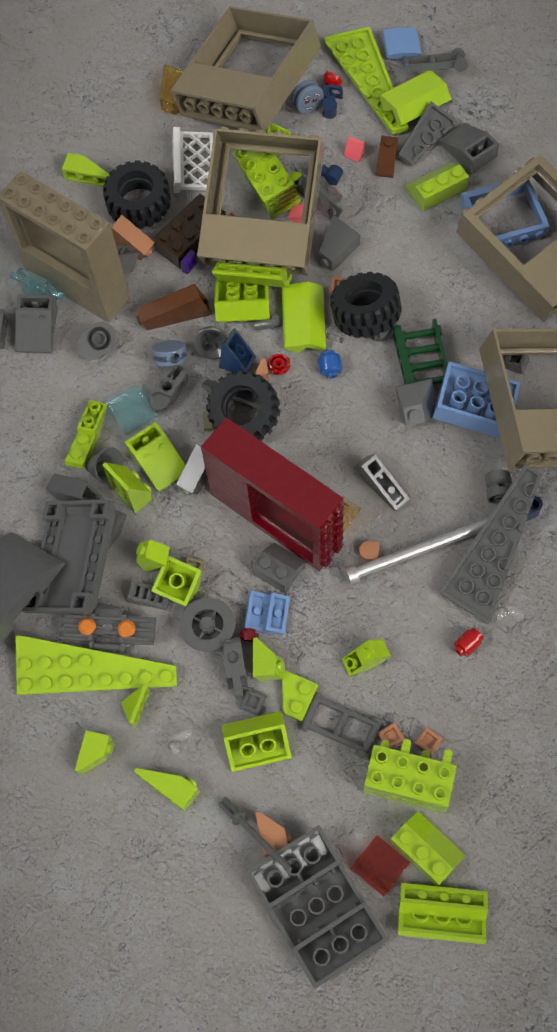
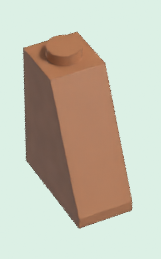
[111,215,155,260]

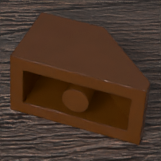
[376,135,399,178]

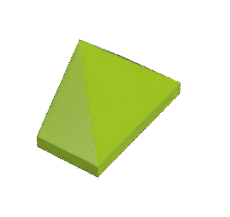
[121,685,150,728]

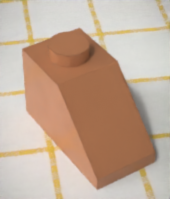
[255,812,292,858]

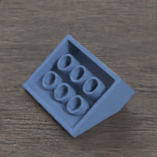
[432,361,520,439]

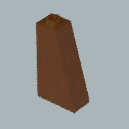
[136,284,212,331]

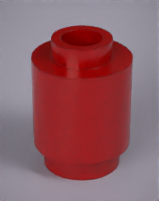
[454,627,483,657]

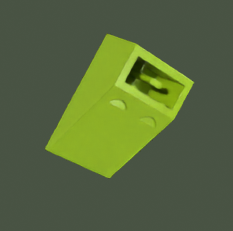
[125,422,186,493]

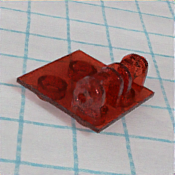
[350,835,410,897]

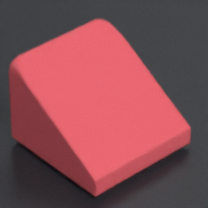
[344,136,365,162]
[287,204,304,223]

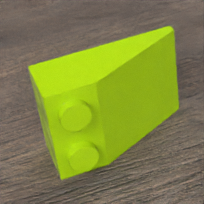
[102,462,152,513]

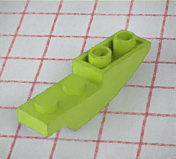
[65,400,107,469]

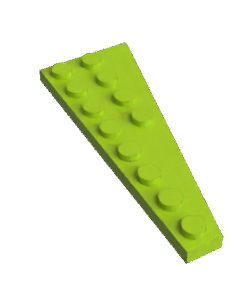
[324,26,409,135]
[15,635,178,695]

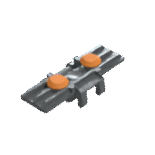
[59,608,156,654]

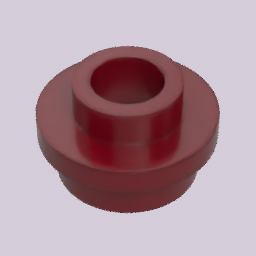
[239,628,259,642]

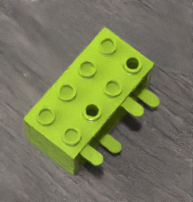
[232,150,302,220]
[363,739,457,814]

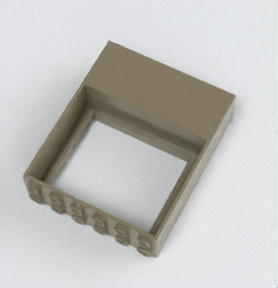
[170,6,321,131]
[197,127,325,276]
[456,154,557,322]
[0,170,130,323]
[479,327,557,469]

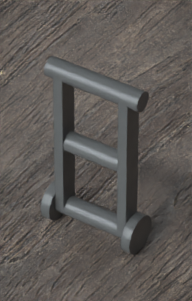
[402,48,468,74]
[299,692,386,761]

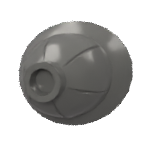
[194,326,227,359]
[85,447,123,484]

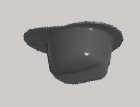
[76,322,116,360]

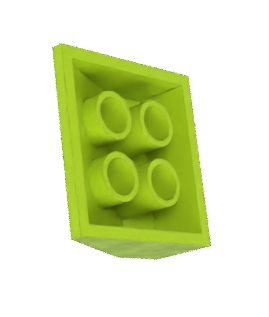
[214,278,270,323]

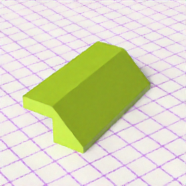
[379,70,452,126]
[212,262,292,288]
[282,281,326,353]
[398,883,488,944]

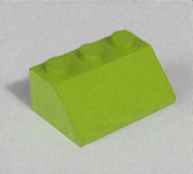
[405,163,469,211]
[221,711,292,772]
[390,811,466,886]

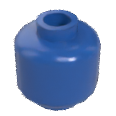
[317,350,343,379]

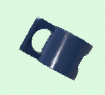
[322,84,343,119]
[321,165,343,185]

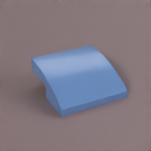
[382,27,422,60]
[243,591,290,635]

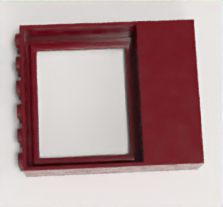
[201,417,345,572]

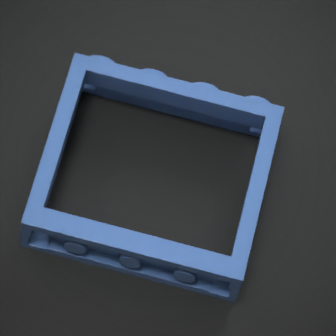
[460,180,550,248]

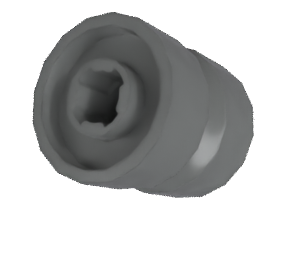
[485,470,511,504]

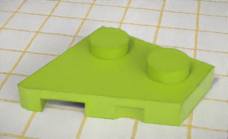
[282,670,319,723]

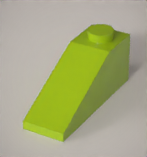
[62,153,110,187]
[134,768,200,812]

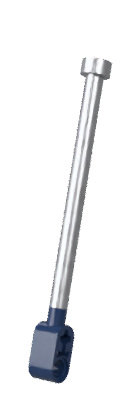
[344,496,543,585]

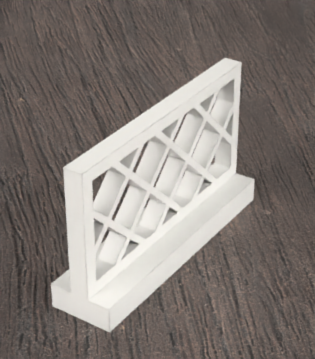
[172,127,213,193]

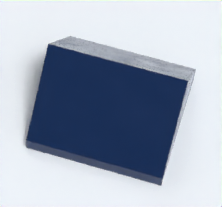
[219,328,256,372]

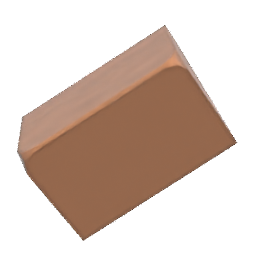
[255,357,269,382]

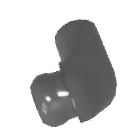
[254,314,280,330]

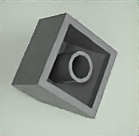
[252,543,306,594]

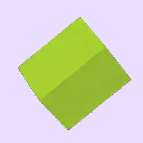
[151,556,203,607]

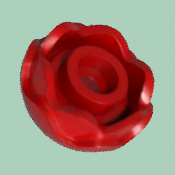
[323,71,343,86]
[268,354,290,375]

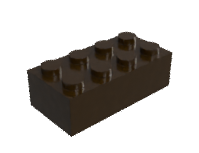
[152,194,226,269]

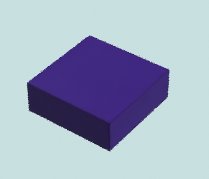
[180,250,197,274]

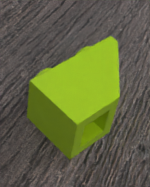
[342,639,391,677]

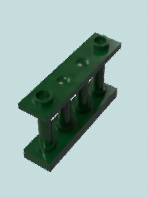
[393,319,448,385]

